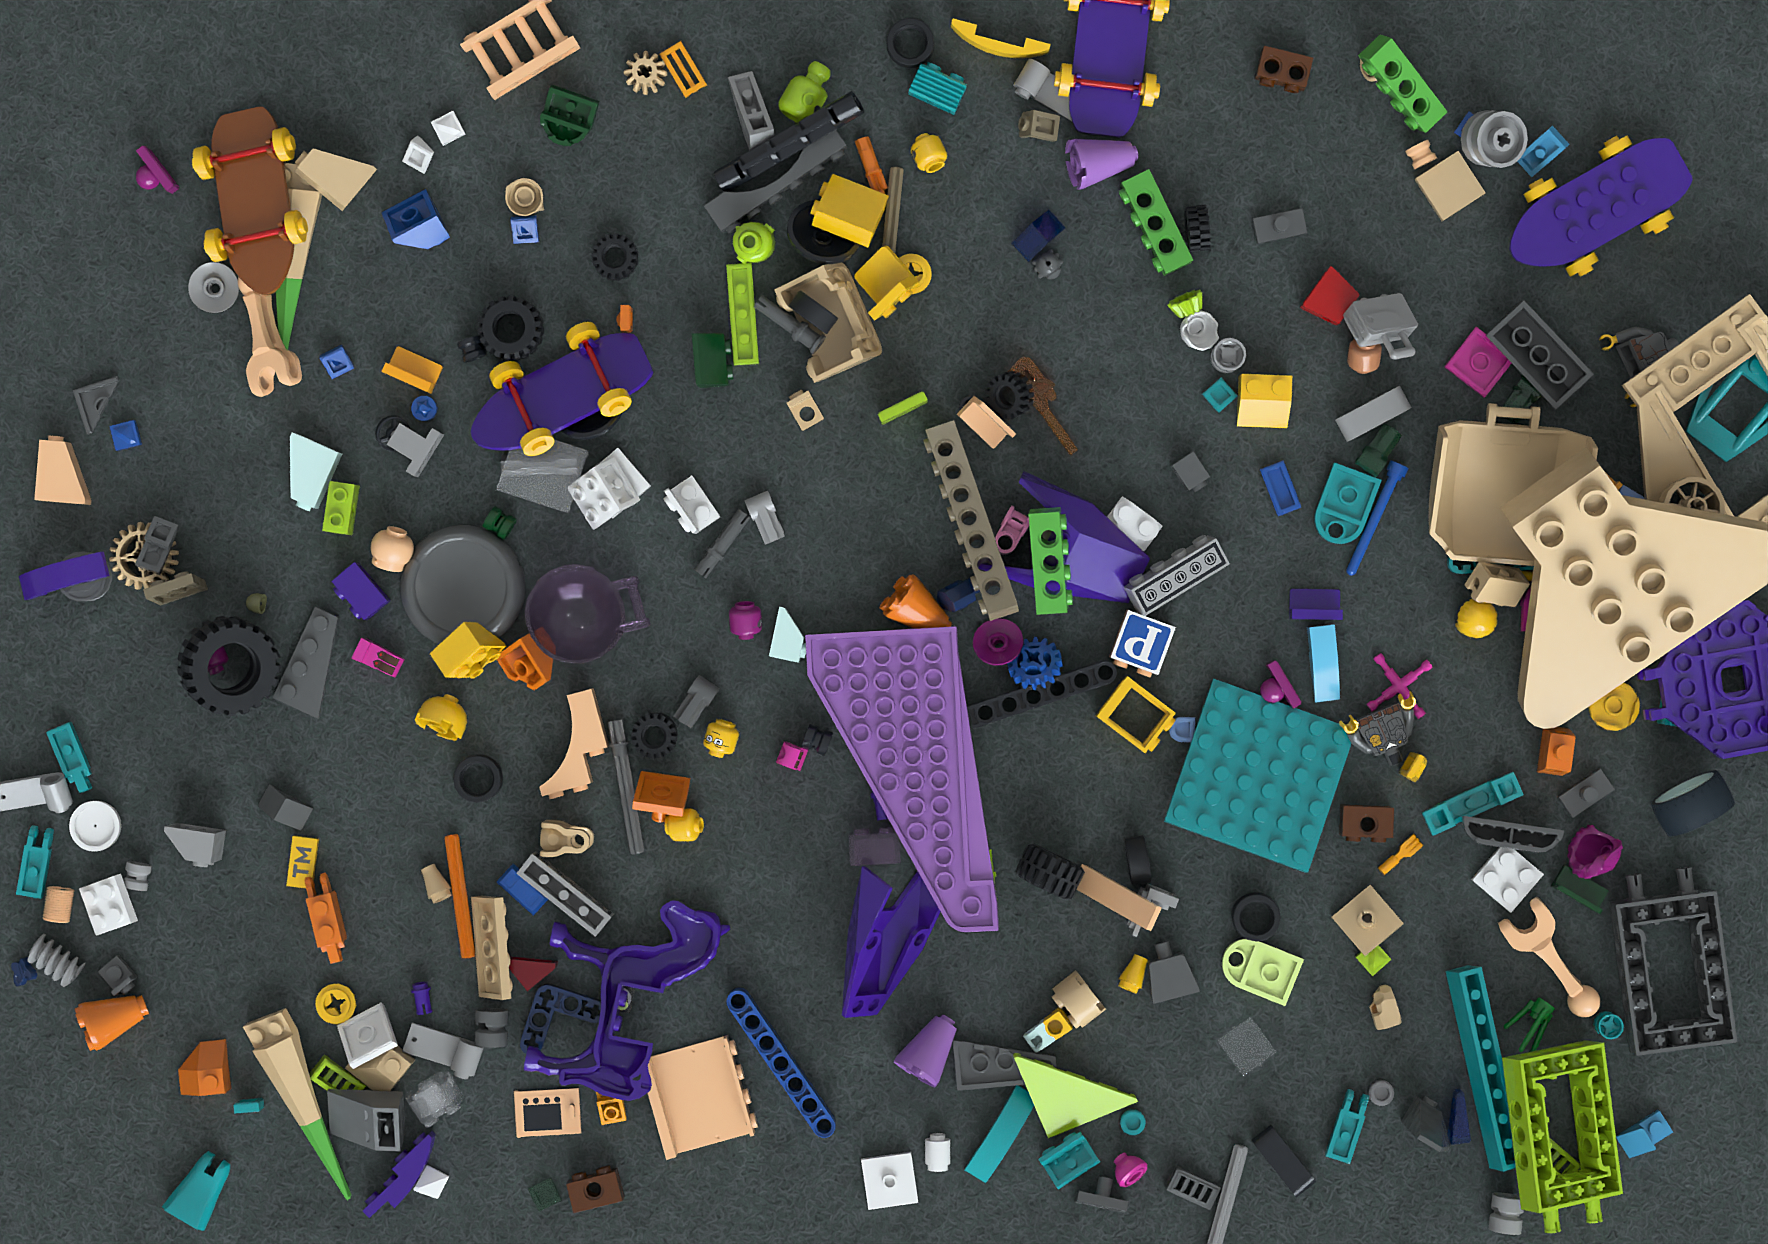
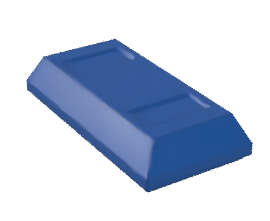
[1260,460,1301,516]
[497,864,548,916]

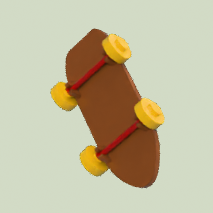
[192,107,308,295]

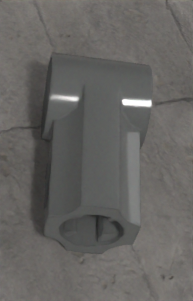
[674,674,720,728]

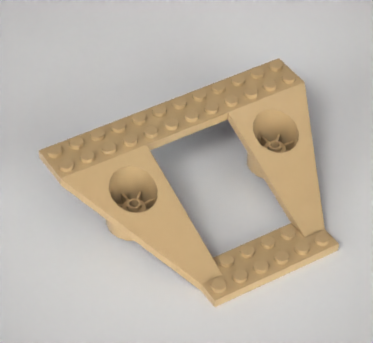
[1622,294,1768,523]

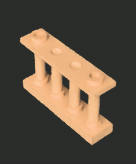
[460,0,580,100]

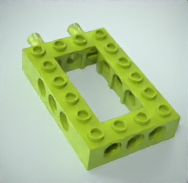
[1502,1040,1623,1233]

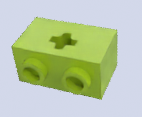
[322,481,360,535]

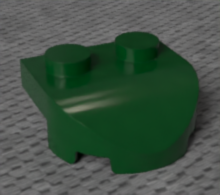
[540,85,600,146]

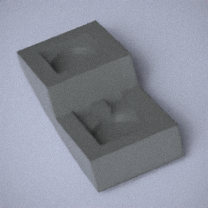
[135,516,179,575]

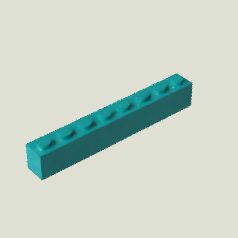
[1446,965,1516,1172]

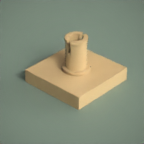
[1332,885,1404,956]

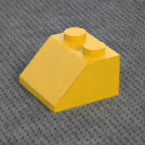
[1237,374,1292,428]

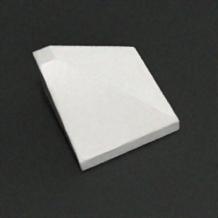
[402,136,434,174]
[413,1165,449,1199]

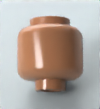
[1347,339,1382,374]

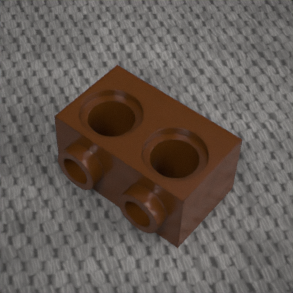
[1254,46,1313,94]

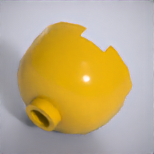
[414,694,467,741]

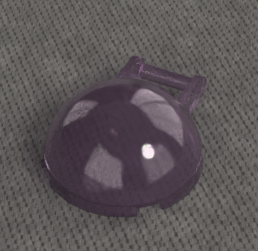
[525,564,651,664]

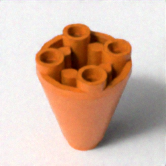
[880,574,952,629]
[75,995,149,1051]

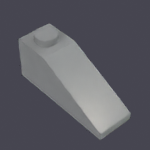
[728,71,774,151]

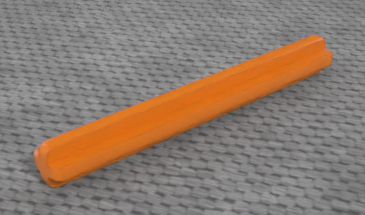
[444,834,475,958]

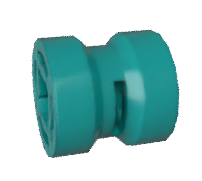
[1593,1011,1624,1039]

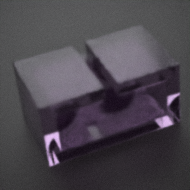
[849,827,901,866]

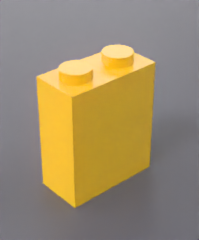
[810,174,889,247]

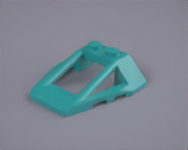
[1685,354,1768,462]

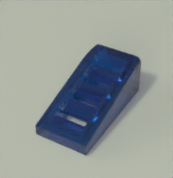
[1448,1089,1471,1145]

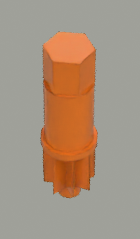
[855,137,888,194]

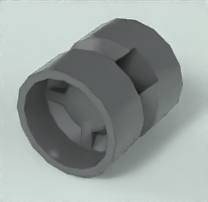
[474,1008,508,1048]

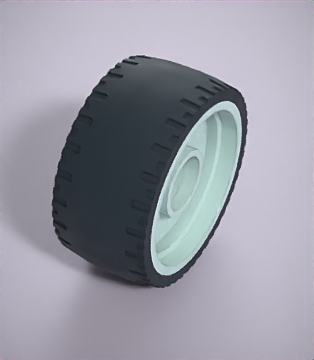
[1651,770,1735,837]

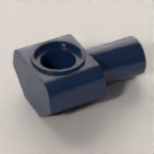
[936,571,985,612]

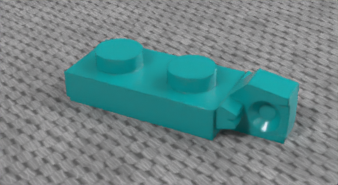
[46,722,92,793]

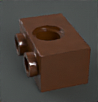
[1339,804,1394,842]
[566,1165,625,1213]

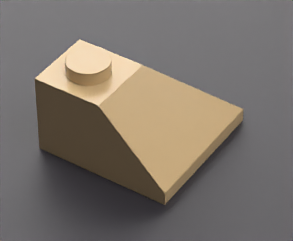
[345,1046,415,1091]

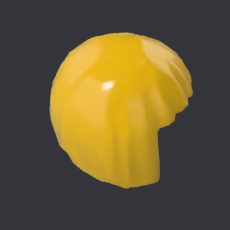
[1455,599,1497,638]

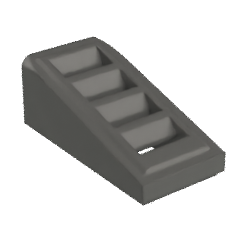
[1165,1165,1221,1210]

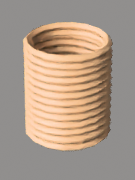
[42,886,74,923]

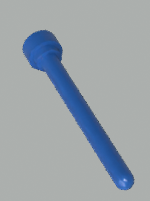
[1346,460,1409,575]

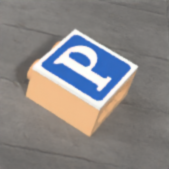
[1109,610,1176,678]

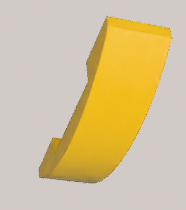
[951,19,1051,58]

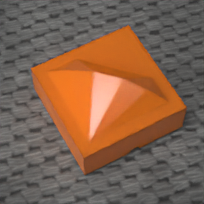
[616,305,633,333]

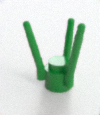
[1504,997,1555,1052]

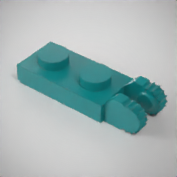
[16,825,54,899]
[1325,1089,1369,1164]

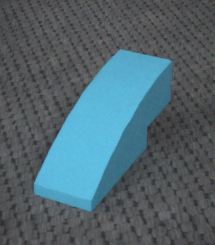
[1307,624,1340,702]

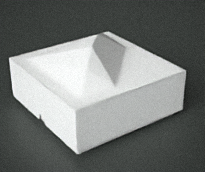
[431,111,465,146]

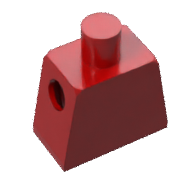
[1300,266,1359,326]

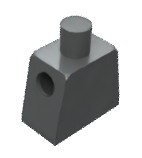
[1148,940,1200,1004]

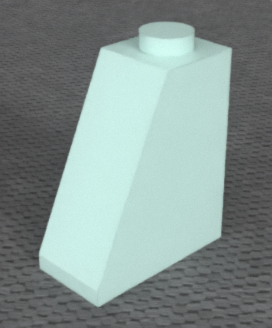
[290,432,342,511]

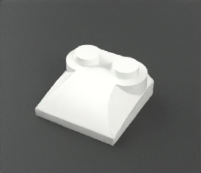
[1107,496,1163,551]

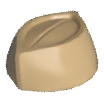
[505,178,544,216]

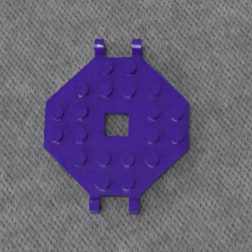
[1637,600,1768,759]

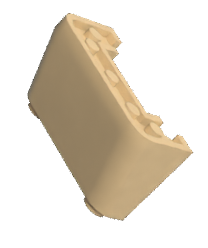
[775,263,882,383]

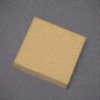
[1415,151,1485,221]

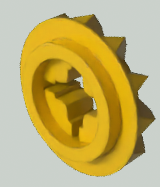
[899,254,932,294]
[316,983,357,1024]

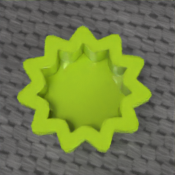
[1167,290,1202,318]

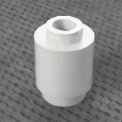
[925,1133,950,1172]

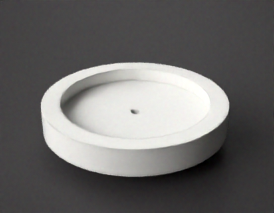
[69,801,121,851]

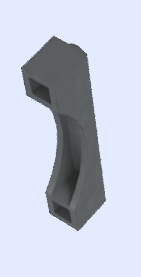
[704,130,847,234]

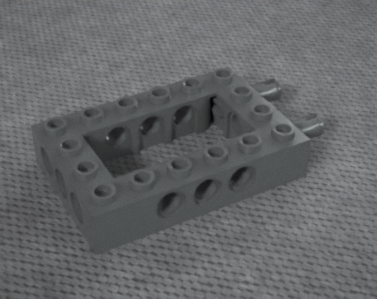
[1609,866,1737,1056]

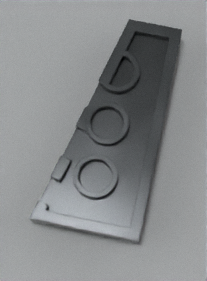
[273,607,339,719]
[953,1039,1057,1091]

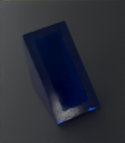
[1012,210,1066,262]

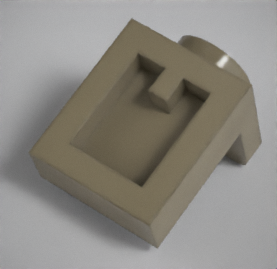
[1018,110,1060,142]

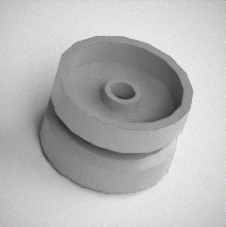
[1461,110,1528,168]

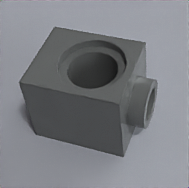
[1170,451,1210,492]

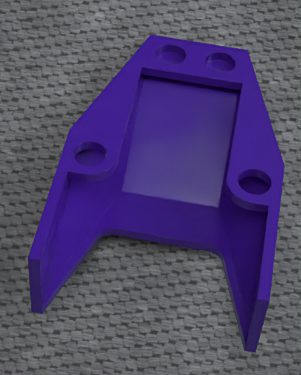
[979,471,1150,603]
[842,866,941,1018]

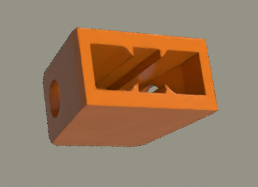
[1537,727,1576,776]

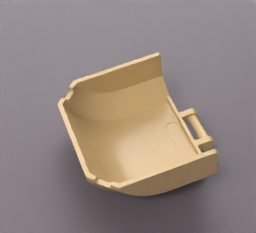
[1429,403,1598,566]

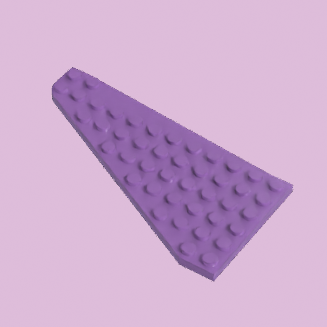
[805,627,999,932]

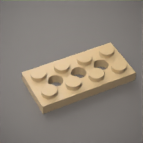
[471,896,512,1000]

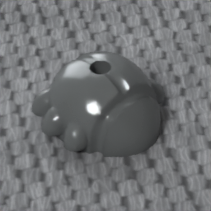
[1032,249,1063,280]

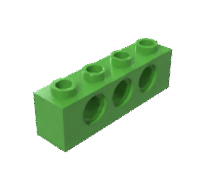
[1358,34,1447,133]
[1119,169,1193,276]
[1028,507,1073,615]

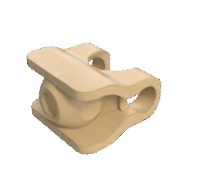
[540,820,594,857]

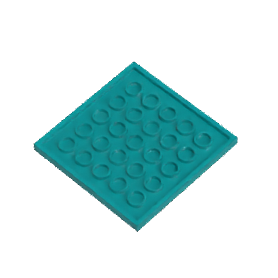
[1164,679,1351,873]

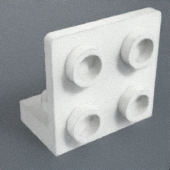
[568,457,640,530]
[663,475,720,534]

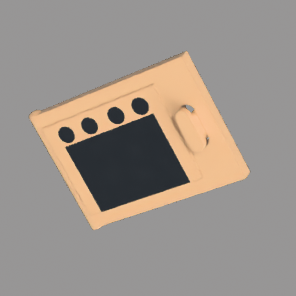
[514,1088,581,1138]

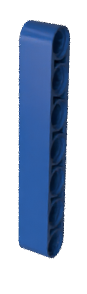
[727,988,836,1138]

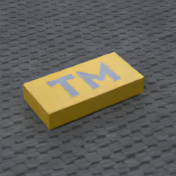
[286,836,319,888]

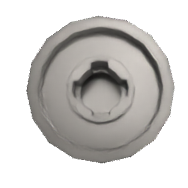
[1210,338,1246,373]
[1488,1192,1524,1235]

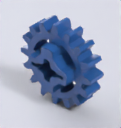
[1007,637,1063,690]

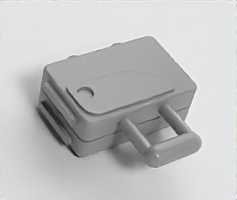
[1343,293,1418,359]

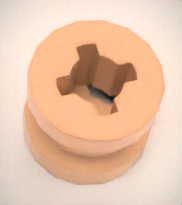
[1405,140,1437,169]

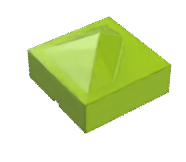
[1355,945,1391,976]

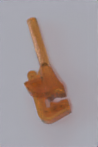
[1008,357,1078,455]

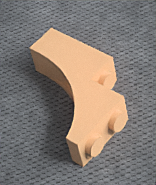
[539,688,609,799]

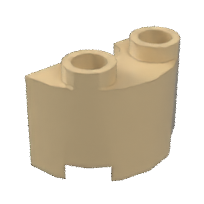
[1052,970,1106,1029]

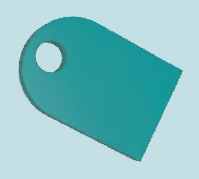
[1314,463,1382,544]

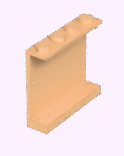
[648,1035,758,1160]

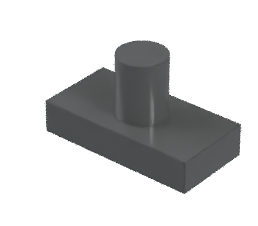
[1252,208,1307,244]
[1557,768,1615,818]
[1075,1177,1129,1213]

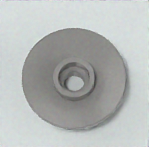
[188,262,239,313]

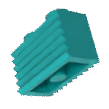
[908,62,967,115]

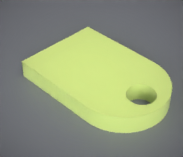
[1222,938,1304,1006]

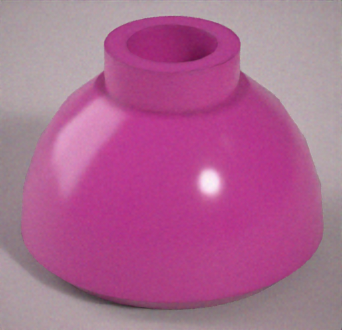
[1114,1153,1148,1187]

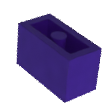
[331,562,391,620]

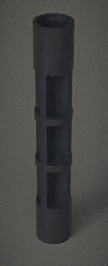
[714,91,864,192]

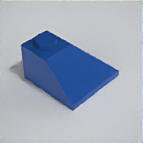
[382,189,450,249]

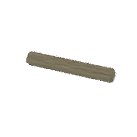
[882,167,904,253]

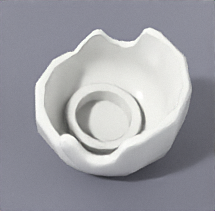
[1180,310,1219,351]

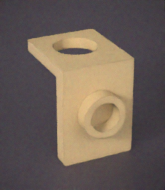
[787,390,824,431]

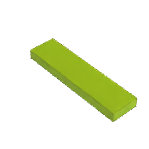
[726,263,759,366]

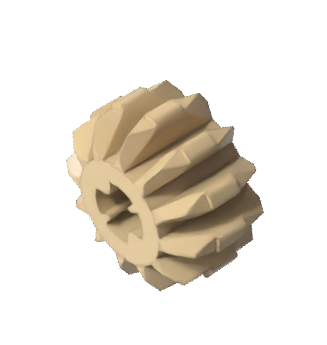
[624,51,667,95]

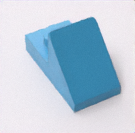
[1517,126,1569,177]
[1616,1110,1673,1158]

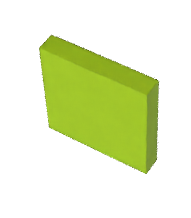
[878,391,928,425]

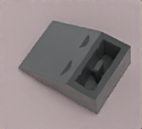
[327,1089,405,1151]

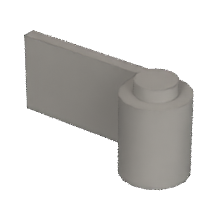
[1013,58,1072,121]

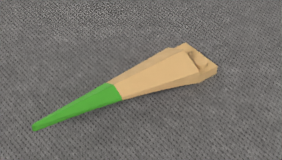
[276,163,322,350]
[243,1008,351,1200]

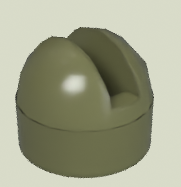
[246,593,267,614]

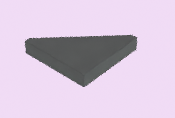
[73,376,120,435]

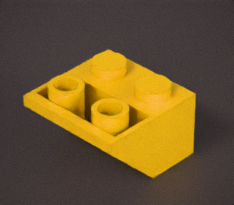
[430,622,506,678]

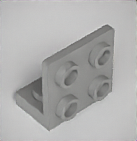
[1127,883,1179,937]

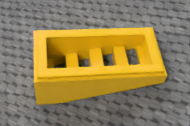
[1399,752,1427,782]

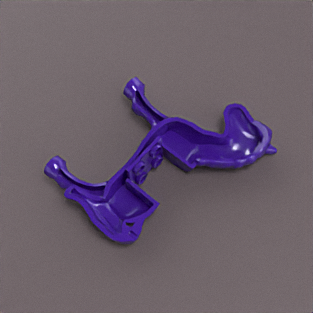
[524,901,730,1101]

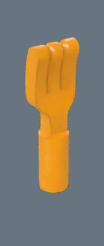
[1378,833,1423,875]

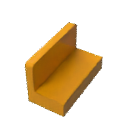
[381,346,443,394]

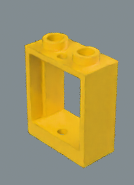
[1095,676,1176,753]

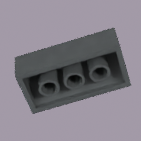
[1486,300,1594,409]

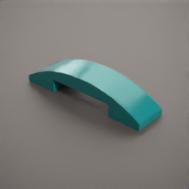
[1422,772,1524,836]
[964,1085,1034,1183]

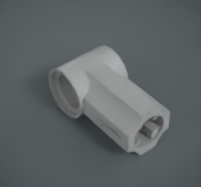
[745,490,785,545]

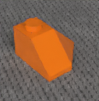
[497,627,555,690]
[178,1039,231,1096]

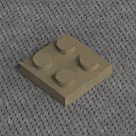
[143,572,208,606]

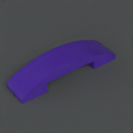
[19,552,110,600]

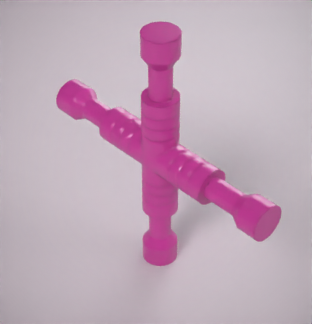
[1366,653,1433,719]

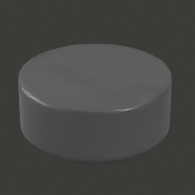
[1368,1080,1394,1106]

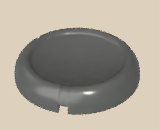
[400,524,526,645]

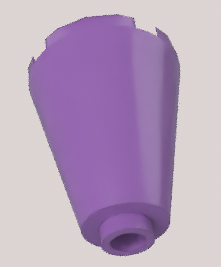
[1065,139,1138,190]
[894,1014,957,1088]

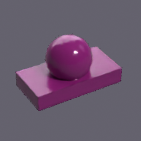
[136,146,179,194]
[1260,660,1301,709]

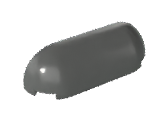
[1462,816,1564,853]

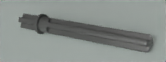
[608,719,644,854]

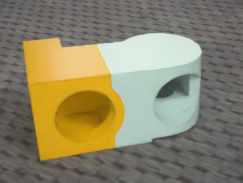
[1023,1007,1073,1053]

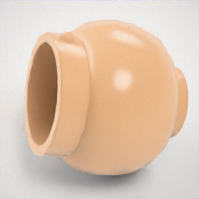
[371,526,414,572]

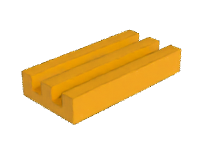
[660,41,707,98]

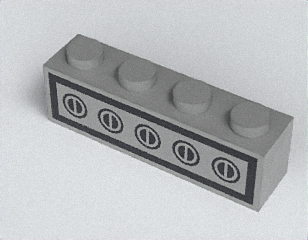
[1124,535,1230,616]
[516,851,614,937]

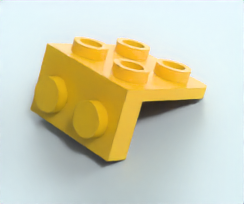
[854,245,919,321]

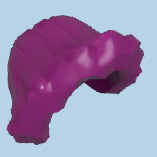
[1568,824,1623,879]

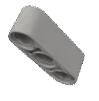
[1335,386,1412,442]

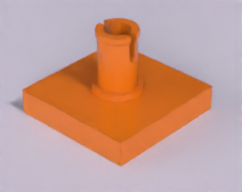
[632,771,691,822]

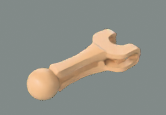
[238,277,302,397]
[1498,897,1600,1017]

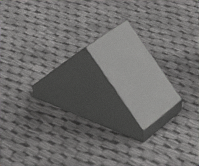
[258,784,314,830]

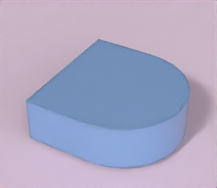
[1169,717,1195,742]

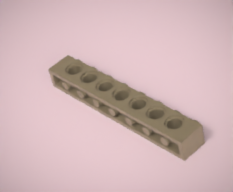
[923,420,1019,621]

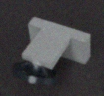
[375,415,444,477]

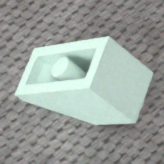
[769,607,806,663]

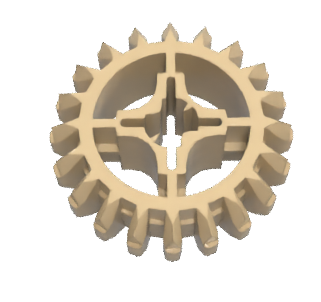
[109,522,179,590]

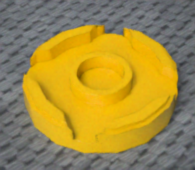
[1588,683,1640,731]

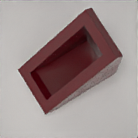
[509,956,558,991]

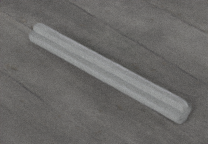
[1207,1144,1248,1244]

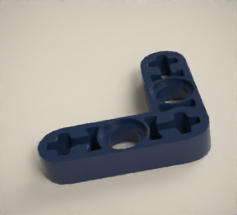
[520,984,601,1054]

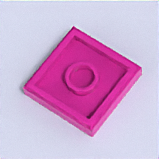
[1444,327,1512,398]

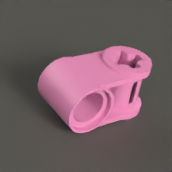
[995,505,1029,555]

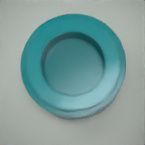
[1120,1109,1146,1135]

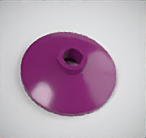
[973,619,1023,665]

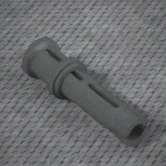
[754,295,826,354]

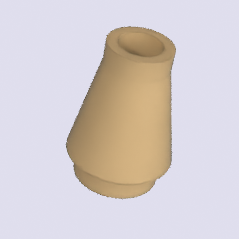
[421,864,452,903]

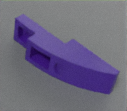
[363,1131,435,1218]

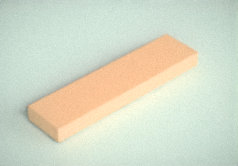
[1077,864,1162,931]

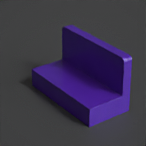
[1289,589,1343,620]

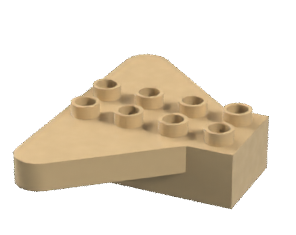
[1501,447,1768,729]

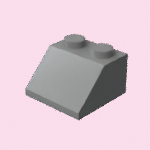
[164,823,226,867]

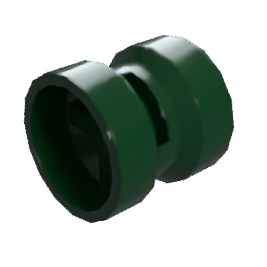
[482,506,517,540]

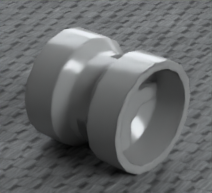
[123,861,152,891]

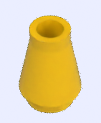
[1118,954,1148,994]

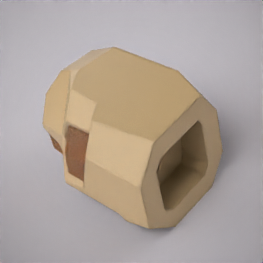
[1369,985,1402,1030]

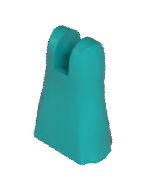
[162,1151,231,1231]

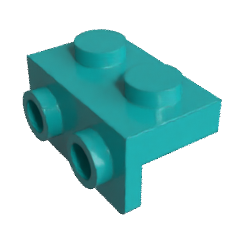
[1038,1132,1100,1189]

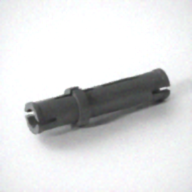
[693,509,751,579]

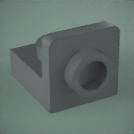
[98,955,138,996]

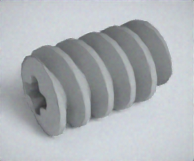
[28,933,85,987]

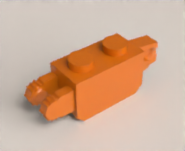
[305,873,347,964]

